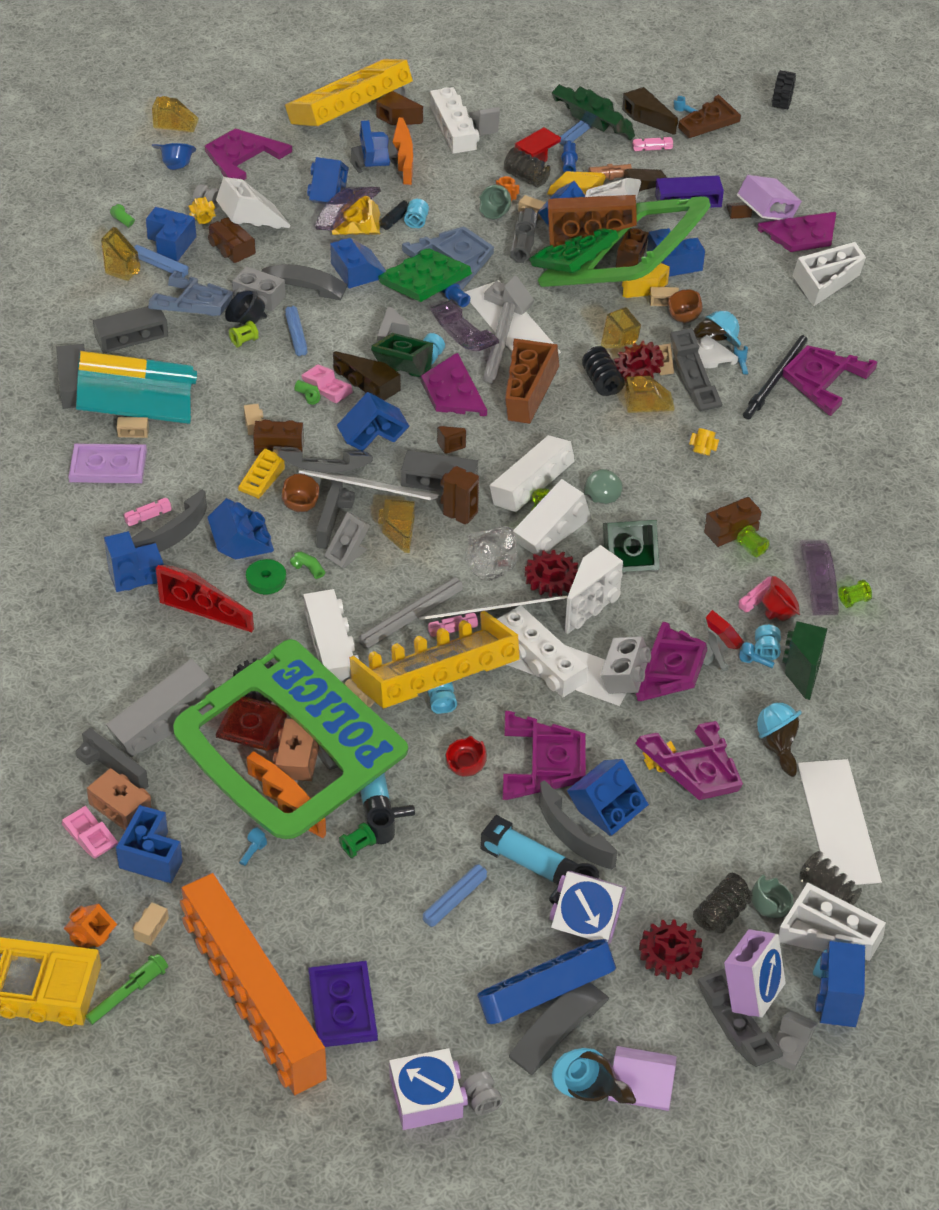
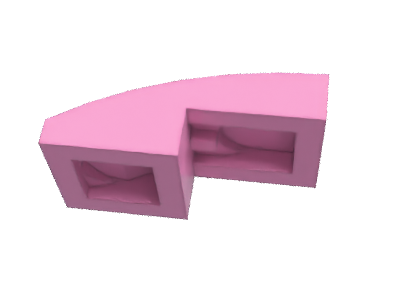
[301,364,353,403]
[62,806,118,859]

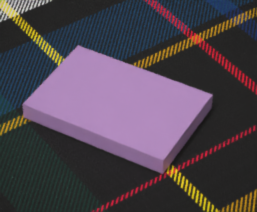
[69,444,147,483]

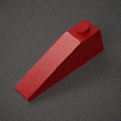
[156,565,254,633]

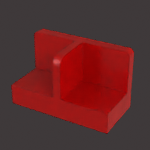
[514,127,561,163]

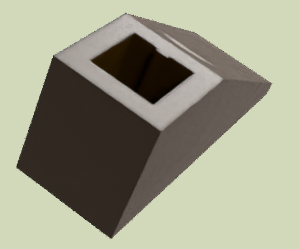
[622,87,678,135]
[333,351,401,401]

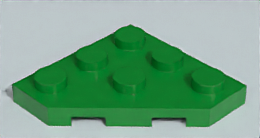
[529,228,619,273]

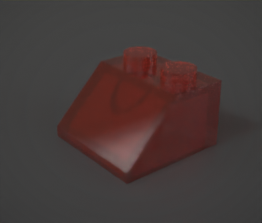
[215,697,287,751]

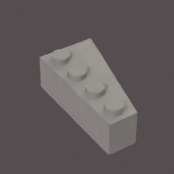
[106,658,215,757]

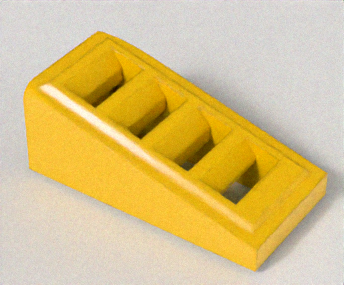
[238,449,285,499]

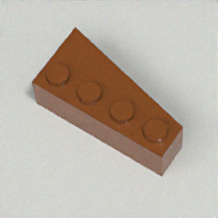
[548,195,637,247]
[505,338,559,424]

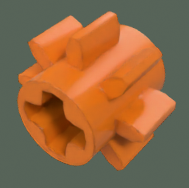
[496,176,520,201]

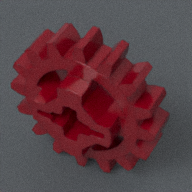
[614,341,664,385]
[524,550,578,597]
[639,919,703,980]

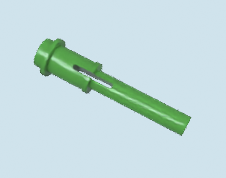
[85,953,168,1025]

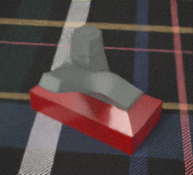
[703,610,745,671]

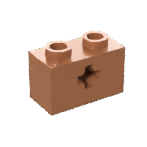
[273,718,320,781]
[87,768,152,830]

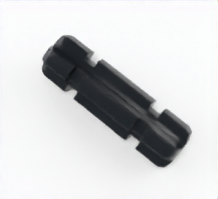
[379,200,409,230]

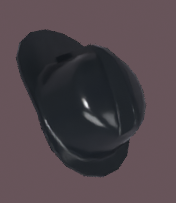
[225,291,267,325]

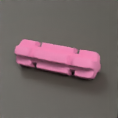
[632,137,673,152]
[124,498,171,526]
[738,576,771,612]
[428,612,478,637]

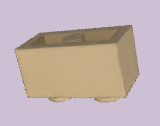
[518,195,546,220]
[650,287,679,306]
[659,343,674,375]
[244,404,264,435]
[117,417,149,438]
[133,902,169,946]

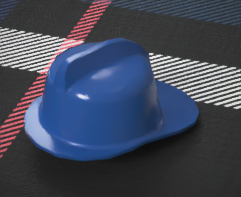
[152,143,196,170]

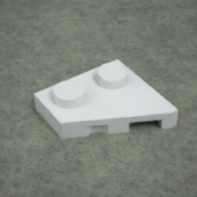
[674,335,738,368]

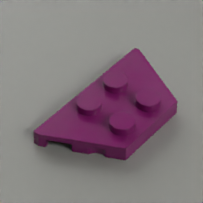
[757,212,836,252]
[421,353,487,416]
[636,622,707,701]

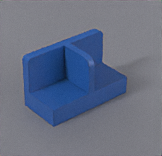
[359,120,390,167]

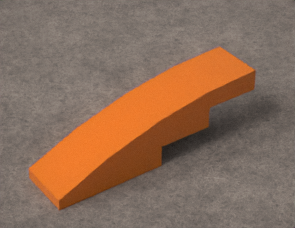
[393,117,413,185]
[247,751,326,838]

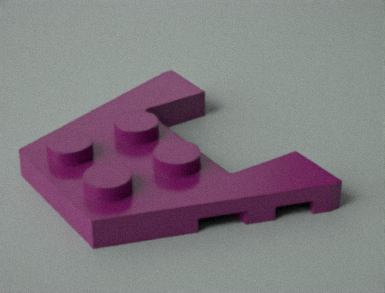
[205,128,292,180]
[782,345,878,416]
[503,711,586,800]
[635,721,743,800]

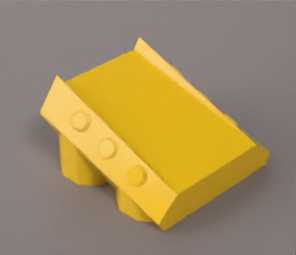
[547,171,606,196]
[332,196,381,235]

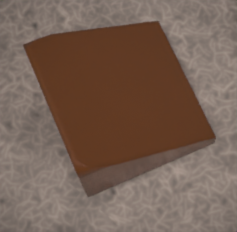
[726,202,752,219]
[437,426,466,454]

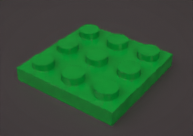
[378,248,472,302]

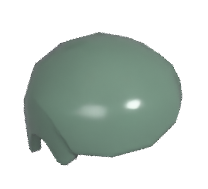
[479,184,511,220]
[584,469,623,504]
[751,875,794,918]

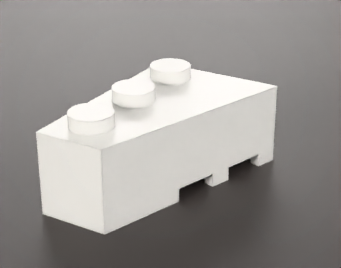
[793,242,866,306]
[513,479,591,556]
[779,882,886,961]

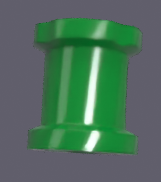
[339,822,376,858]

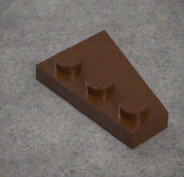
[678,94,741,138]

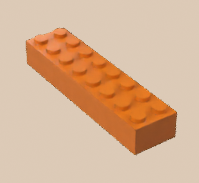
[180,873,327,1096]

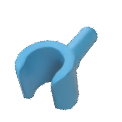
[674,96,697,113]
[734,346,748,374]
[739,642,775,668]
[239,827,267,866]

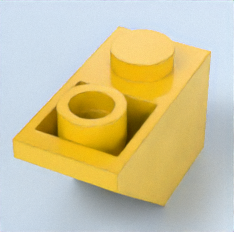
[622,263,670,298]

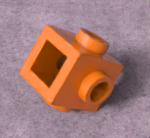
[64,904,117,948]

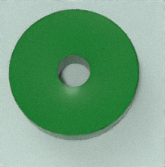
[246,559,287,595]

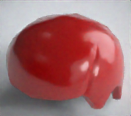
[445,736,487,777]

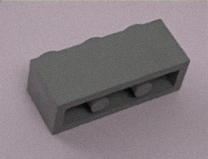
[93,306,168,354]
[56,343,85,409]
[401,450,478,492]

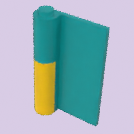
[76,351,197,424]

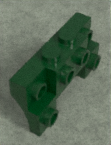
[552,84,635,141]

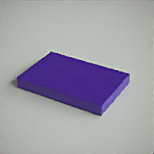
[308,961,378,1047]

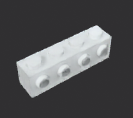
[430,87,480,154]
[490,435,575,512]
[304,589,359,684]
[497,605,588,698]

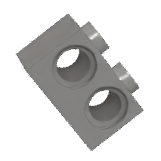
[232,266,285,311]
[600,636,651,694]

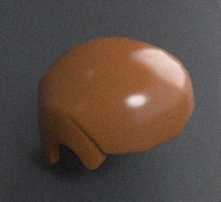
[668,289,703,323]
[282,474,320,512]

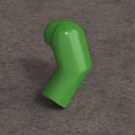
[110,204,135,228]
[294,380,321,405]
[290,551,325,579]

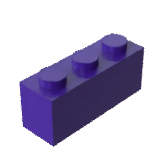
[655,175,724,208]

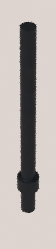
[743,335,808,420]

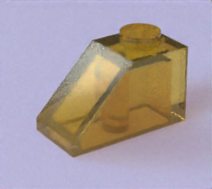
[152,96,199,132]
[101,227,140,281]
[601,307,641,348]
[625,376,674,413]
[378,499,415,553]

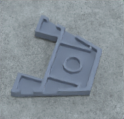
[402,226,494,290]
[148,271,233,316]

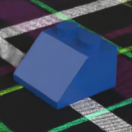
[330,238,386,289]

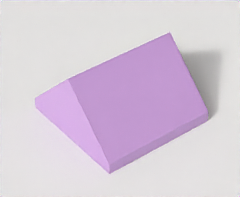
[608,1046,677,1111]

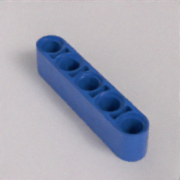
[477,939,616,1024]

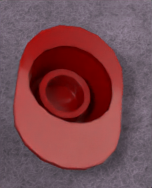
[762,576,800,622]

